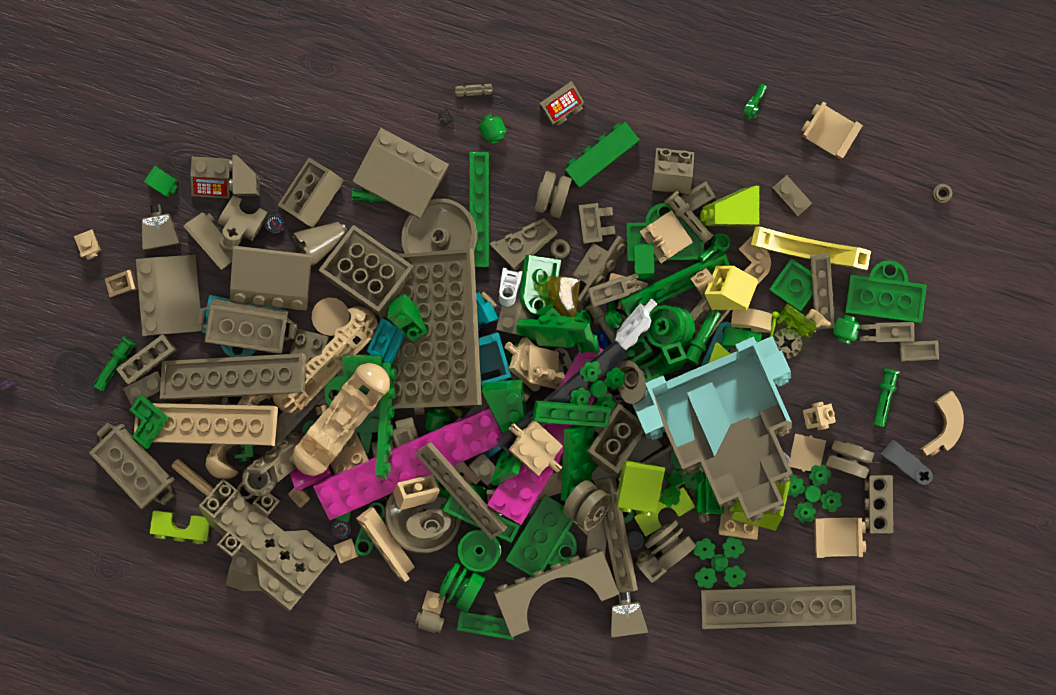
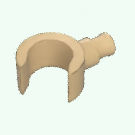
[806,309,831,328]

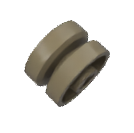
[534,171,572,219]
[826,440,875,479]
[563,481,611,531]

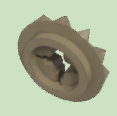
[773,328,803,359]

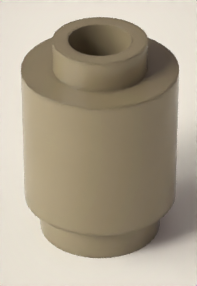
[415,610,445,633]

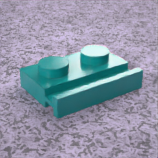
[367,317,405,364]

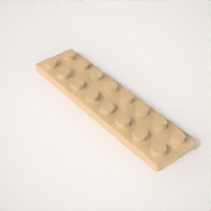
[134,403,278,446]

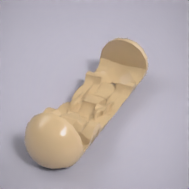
[272,306,378,413]
[293,363,390,476]
[206,395,272,479]

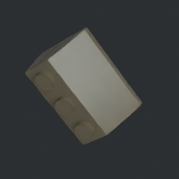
[278,158,344,228]
[183,212,233,271]
[587,404,644,474]

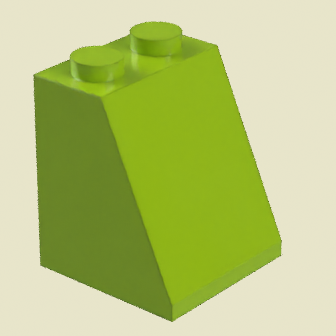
[700,186,759,227]
[616,460,665,516]
[729,482,790,531]

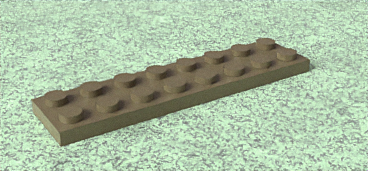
[160,353,306,400]
[701,585,856,629]

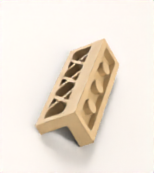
[356,507,415,582]

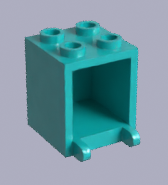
[478,333,511,390]

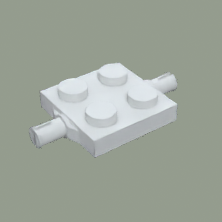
[615,299,657,350]

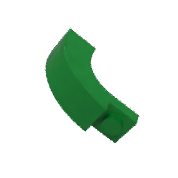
[638,341,687,383]

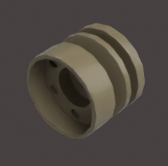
[645,520,696,570]

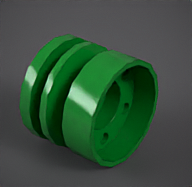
[438,562,485,613]

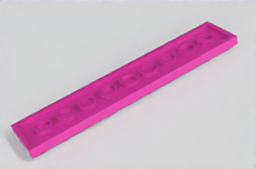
[487,348,612,525]
[313,406,502,520]

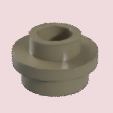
[933,184,952,203]
[551,239,570,258]

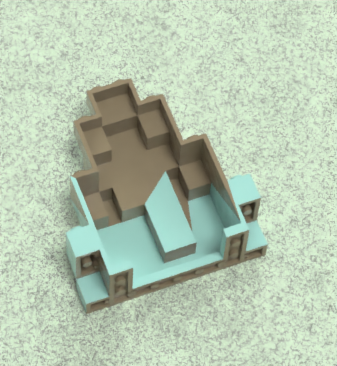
[632,336,793,522]

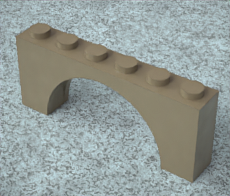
[494,548,619,637]

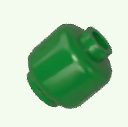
[478,114,507,144]
[833,315,860,344]
[425,407,451,433]

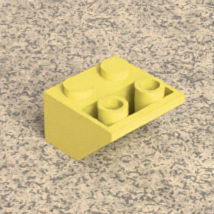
[705,266,758,310]

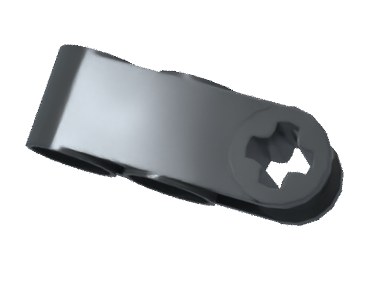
[881,439,933,485]

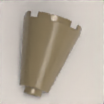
[292,222,348,268]

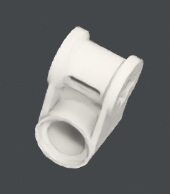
[499,268,523,307]

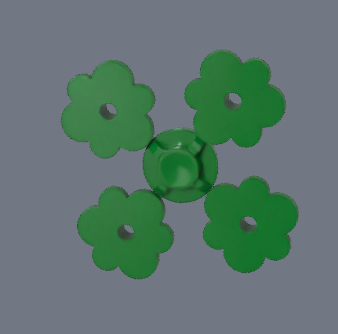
[570,361,625,410]
[660,451,704,507]
[788,465,842,523]
[694,537,746,589]

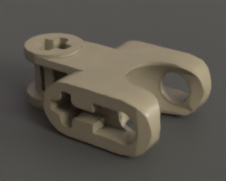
[218,195,267,251]

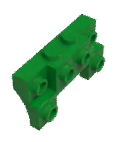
[516,315,600,355]

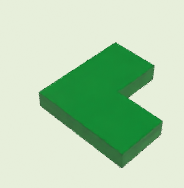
[130,395,170,449]

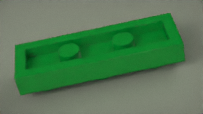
[457,611,514,640]

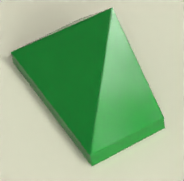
[722,327,762,348]

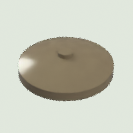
[401,199,477,254]
[384,479,461,553]

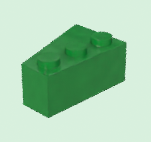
[482,379,527,433]

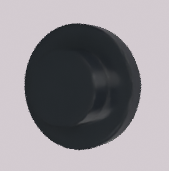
[627,531,644,550]

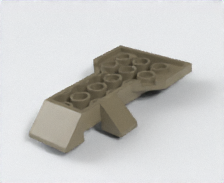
[199,479,337,612]

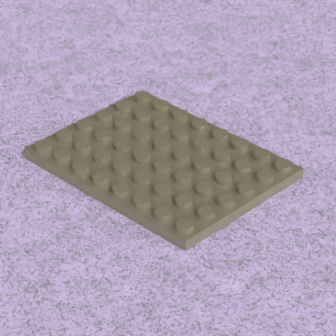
[375,249,482,409]

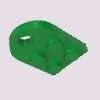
[520,255,561,315]

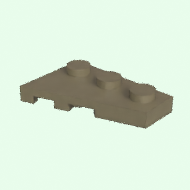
[489,218,557,271]

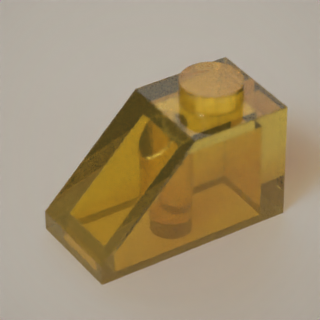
[548,276,580,317]

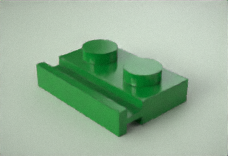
[695,475,724,515]

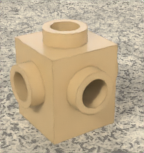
[803,402,836,430]

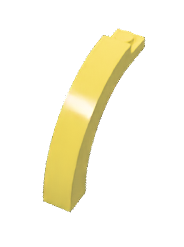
[751,226,871,270]

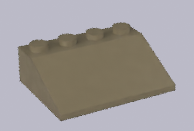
[352,128,449,219]
[319,225,414,318]
[230,246,311,311]
[136,255,203,336]

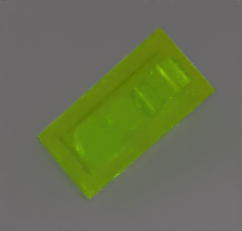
[778,304,818,338]

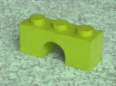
[633,487,695,536]
[150,510,211,544]

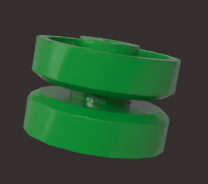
[645,305,695,348]
[458,529,501,572]

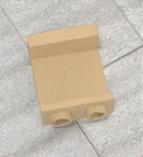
[801,102,863,160]
[814,517,866,558]

